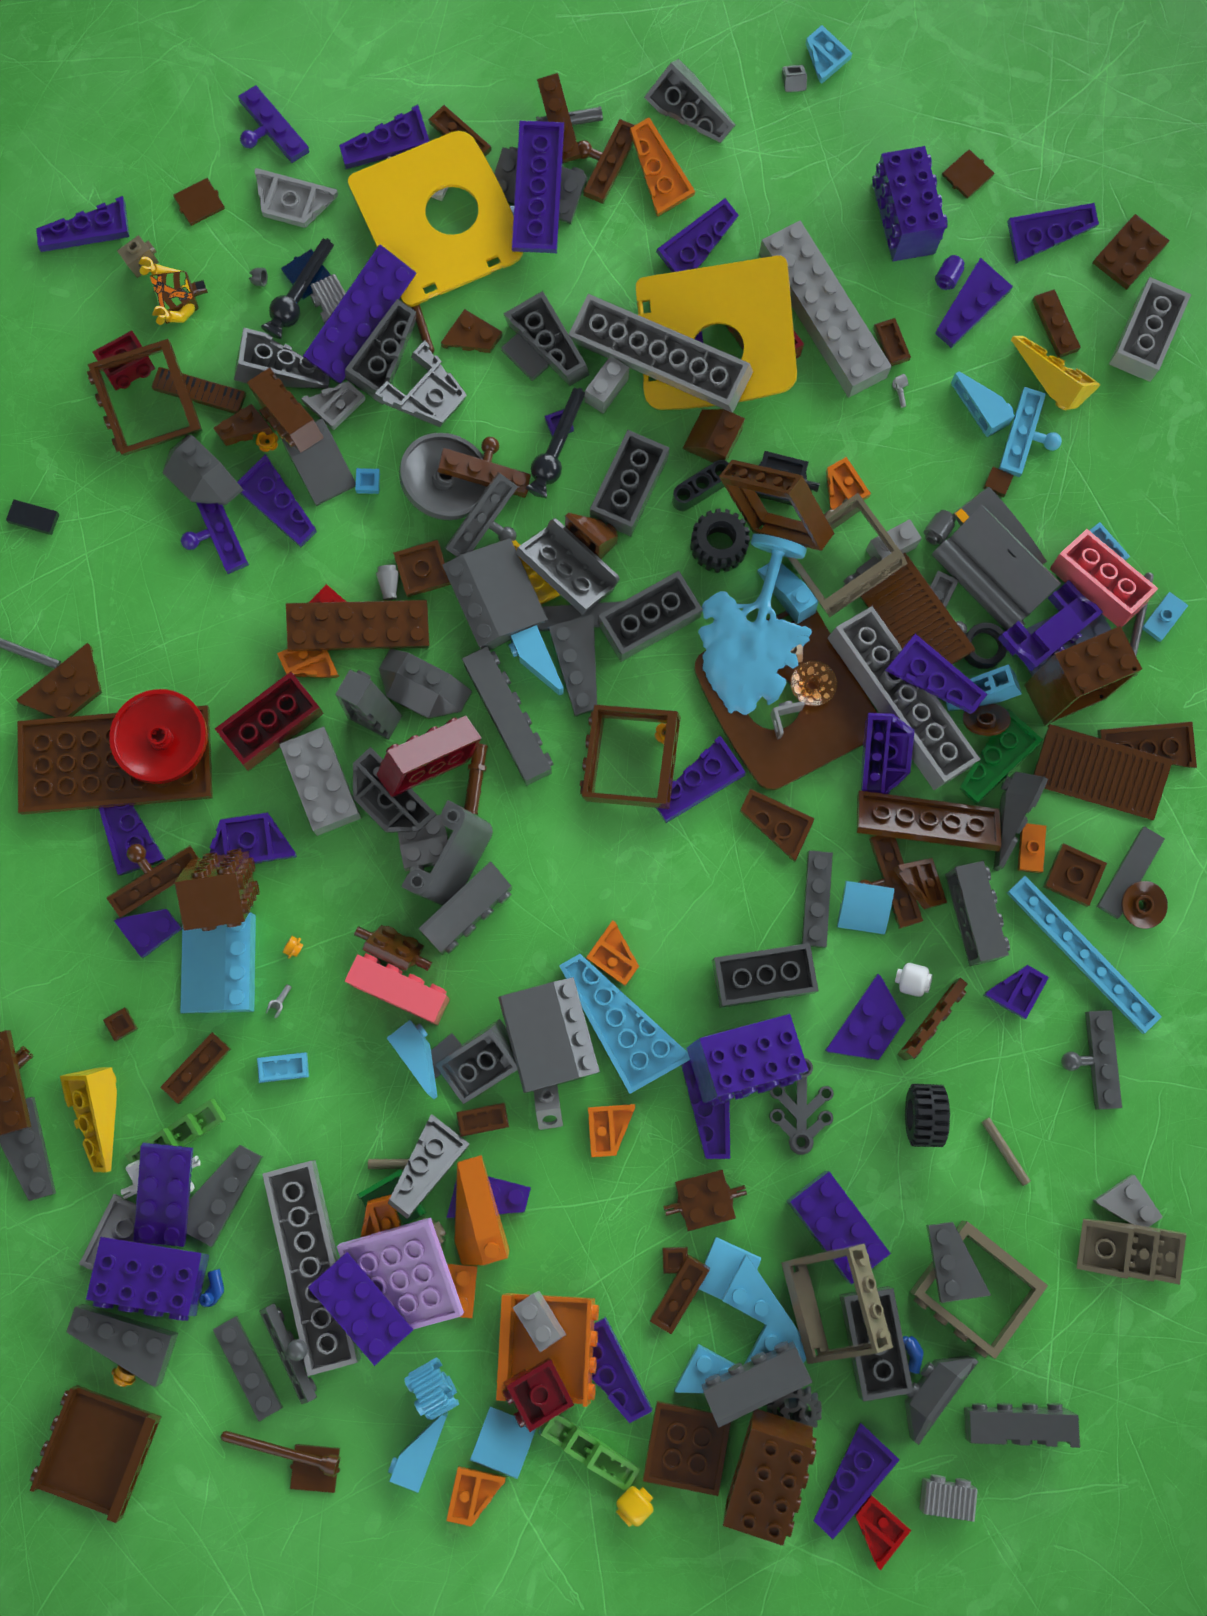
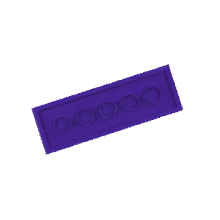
[512,120,564,253]
[302,244,417,384]

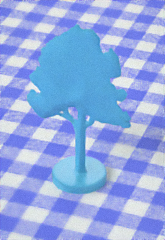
[698,534,812,715]

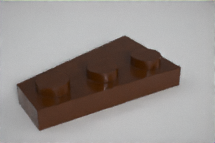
[740,789,815,862]

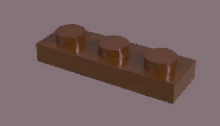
[429,105,492,157]
[1032,289,1081,358]
[160,1032,231,1104]
[650,1255,710,1335]

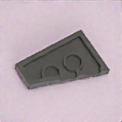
[927,1222,991,1303]

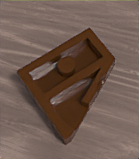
[214,404,273,446]
[893,858,947,909]

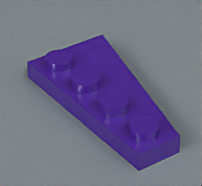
[339,105,429,169]
[36,196,130,252]
[656,198,739,272]
[1007,203,1099,264]
[885,634,988,714]
[656,736,746,823]
[99,805,166,876]
[681,1060,730,1159]
[592,1317,653,1423]
[813,1423,900,1539]

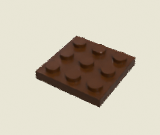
[643,1401,731,1496]

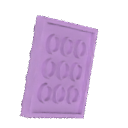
[337,1217,464,1329]

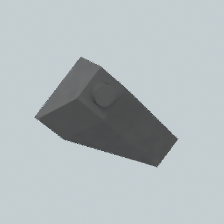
[234,327,330,389]

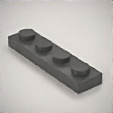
[802,850,833,948]
[213,1316,283,1421]

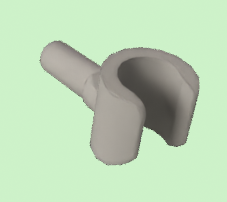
[892,374,908,408]
[266,984,292,1018]

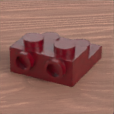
[93,330,155,391]
[502,1358,574,1432]

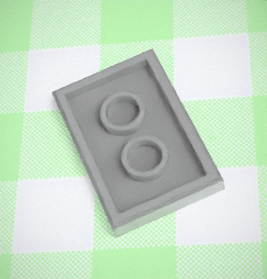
[79,1194,146,1271]

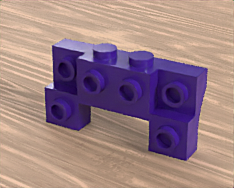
[997,580,1103,671]

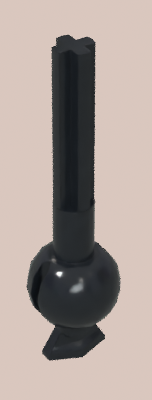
[261,238,334,339]
[525,387,585,498]

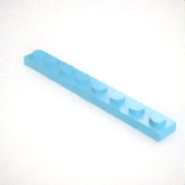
[1007,876,1162,1034]

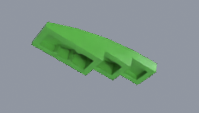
[125,1099,226,1163]
[538,1414,641,1491]

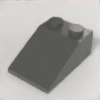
[281,418,356,506]
[435,1019,517,1104]

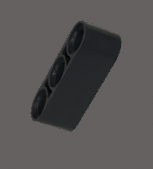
[672,460,729,511]

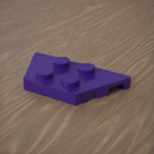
[209,812,297,863]
[825,974,905,1060]

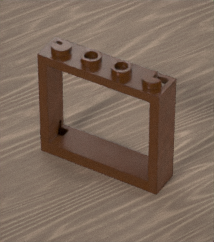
[87,339,203,456]
[719,460,835,551]
[580,705,681,809]

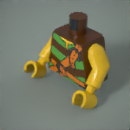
[138,257,208,325]

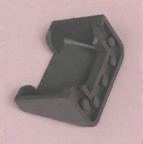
[401,800,493,906]

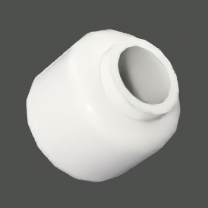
[895,963,933,997]

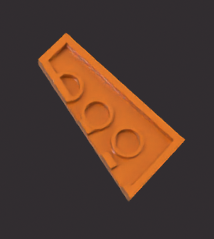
[630,117,695,217]

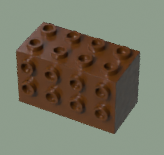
[175,849,260,931]
[723,1409,816,1546]

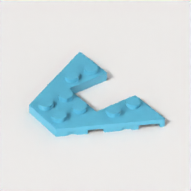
[674,1254,806,1393]

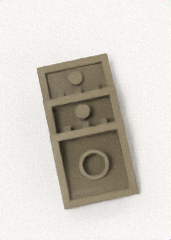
[1077,1219,1186,1285]

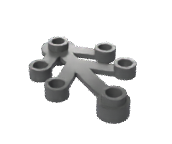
[769,1058,834,1155]

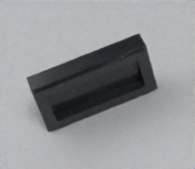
[6,499,60,535]

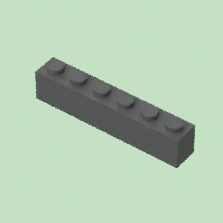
[462,646,554,786]

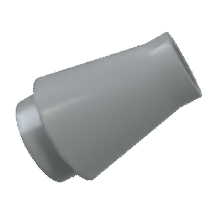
[376,565,399,600]

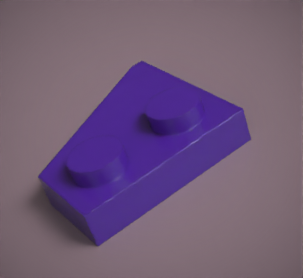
[983,965,1049,1019]

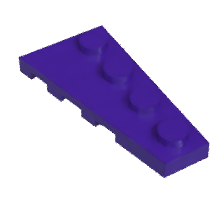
[935,257,1013,348]
[237,454,317,548]

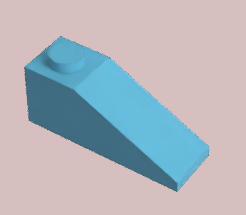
[951,371,1015,437]
[757,563,819,624]
[508,625,564,696]
[946,664,1022,711]
[387,1020,438,1099]
[388,1412,448,1493]

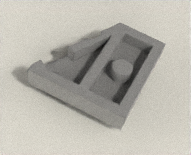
[302,381,366,430]
[1093,1175,1163,1227]

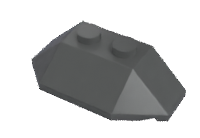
[162,435,243,505]
[379,649,472,719]
[353,747,437,833]
[905,1355,979,1445]

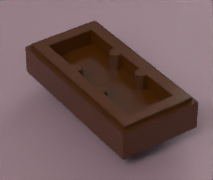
[873,318,911,366]
[456,1103,509,1137]

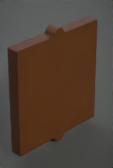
[942,149,995,199]
[173,178,225,226]
[290,1444,340,1493]

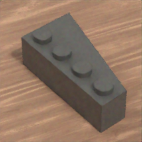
[504,291,589,386]
[345,299,416,405]
[335,669,402,740]
[66,1304,178,1387]
[964,1403,1080,1448]

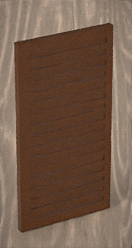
[860,553,975,665]
[1033,724,1173,820]

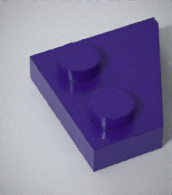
[114,909,182,958]

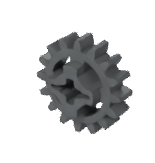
[767,1386,822,1428]

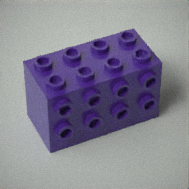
[872,146,948,262]
[686,1014,809,1106]
[86,1237,209,1321]

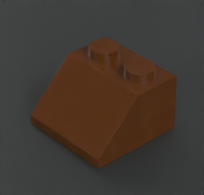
[683,409,745,463]

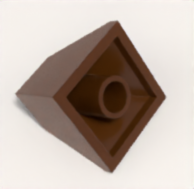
[565,512,618,559]

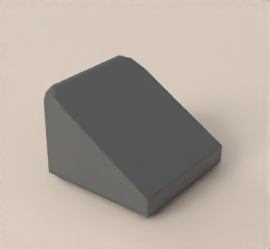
[782,65,807,92]

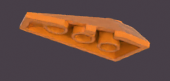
[455,1155,510,1265]

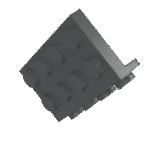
[494,147,588,224]
[515,518,620,615]

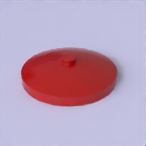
[109,689,208,784]

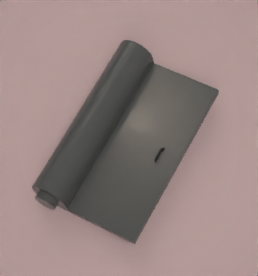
[932,504,1061,631]

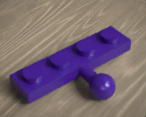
[238,85,309,163]
[181,502,249,574]

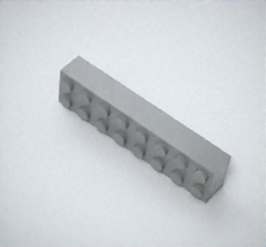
[759,220,892,398]
[569,294,753,413]
[828,606,980,790]
[262,1160,361,1376]

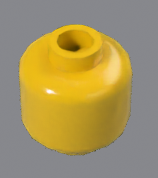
[615,1486,654,1527]

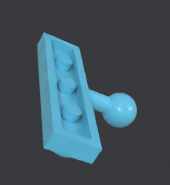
[999,387,1062,477]

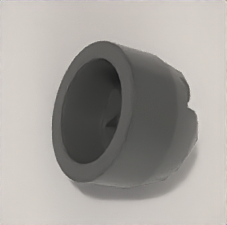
[249,267,268,286]

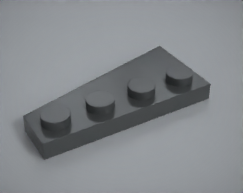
[0,1097,56,1201]

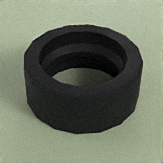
[964,623,1008,669]

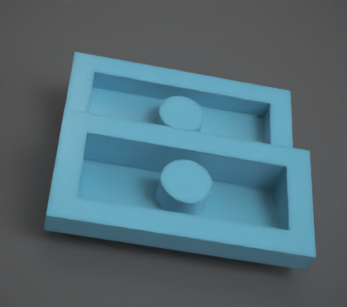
[837,881,894,934]
[699,1237,761,1300]
[470,1407,536,1479]

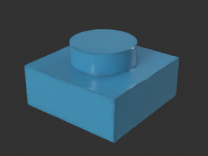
[355,468,380,494]

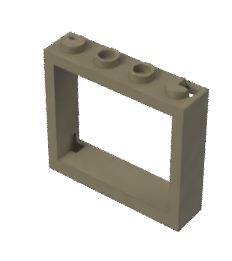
[787,493,908,618]
[910,1220,1048,1359]
[781,1243,893,1364]

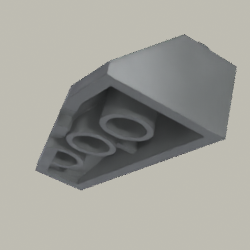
[644,59,736,143]
[994,772,1048,871]

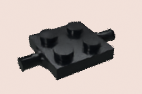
[755,451,820,505]

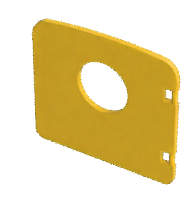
[348,131,523,307]
[636,255,797,410]

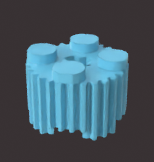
[404,1358,459,1420]

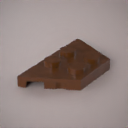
[16,643,102,718]

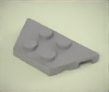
[255,168,338,228]

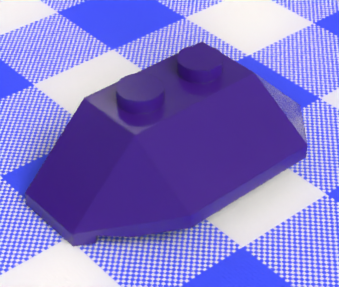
[861,713,915,794]

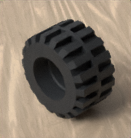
[690,509,750,573]
[905,1084,950,1147]

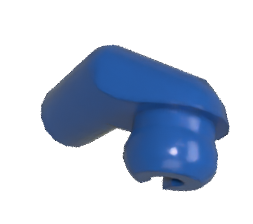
[199,1269,224,1307]
[903,1336,924,1374]

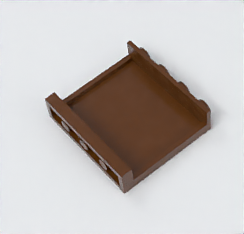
[30,1385,162,1523]

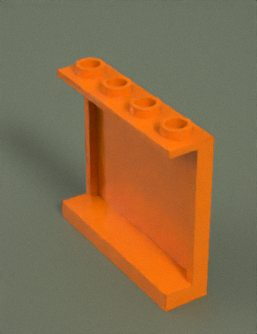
[496,1293,599,1407]

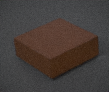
[983,467,1014,498]
[103,1007,138,1041]
[662,1247,688,1274]

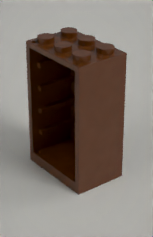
[1024,626,1142,726]

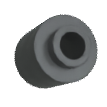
[924,510,956,545]

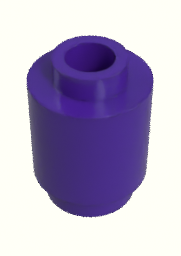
[935,255,965,290]

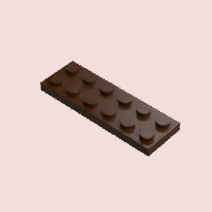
[286,600,429,651]
[857,790,1001,851]

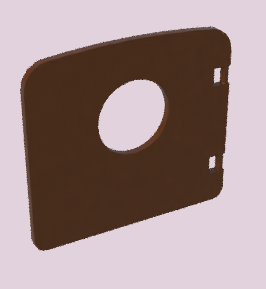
[694,610,877,790]

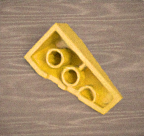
[1011,336,1101,410]
[60,1067,117,1173]

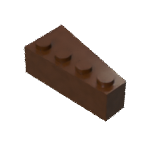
[247,367,324,453]

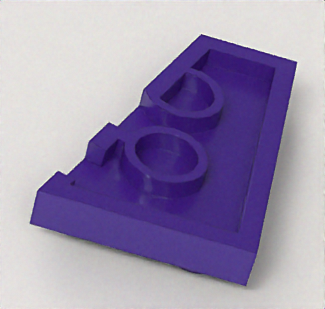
[446,1176,531,1218]

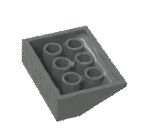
[442,538,548,650]
[498,977,600,1093]

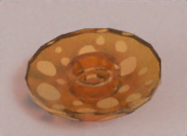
[791,661,837,706]

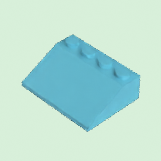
[180,912,256,1013]

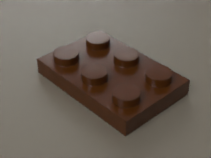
[1093,214,1170,290]

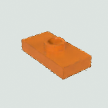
[1018,823,1046,873]

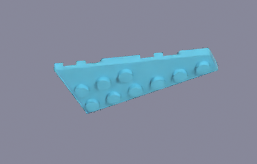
[559,954,690,1094]

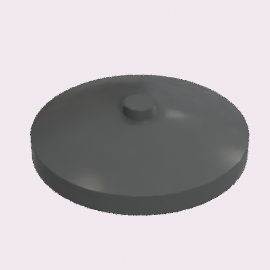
[399,433,487,520]

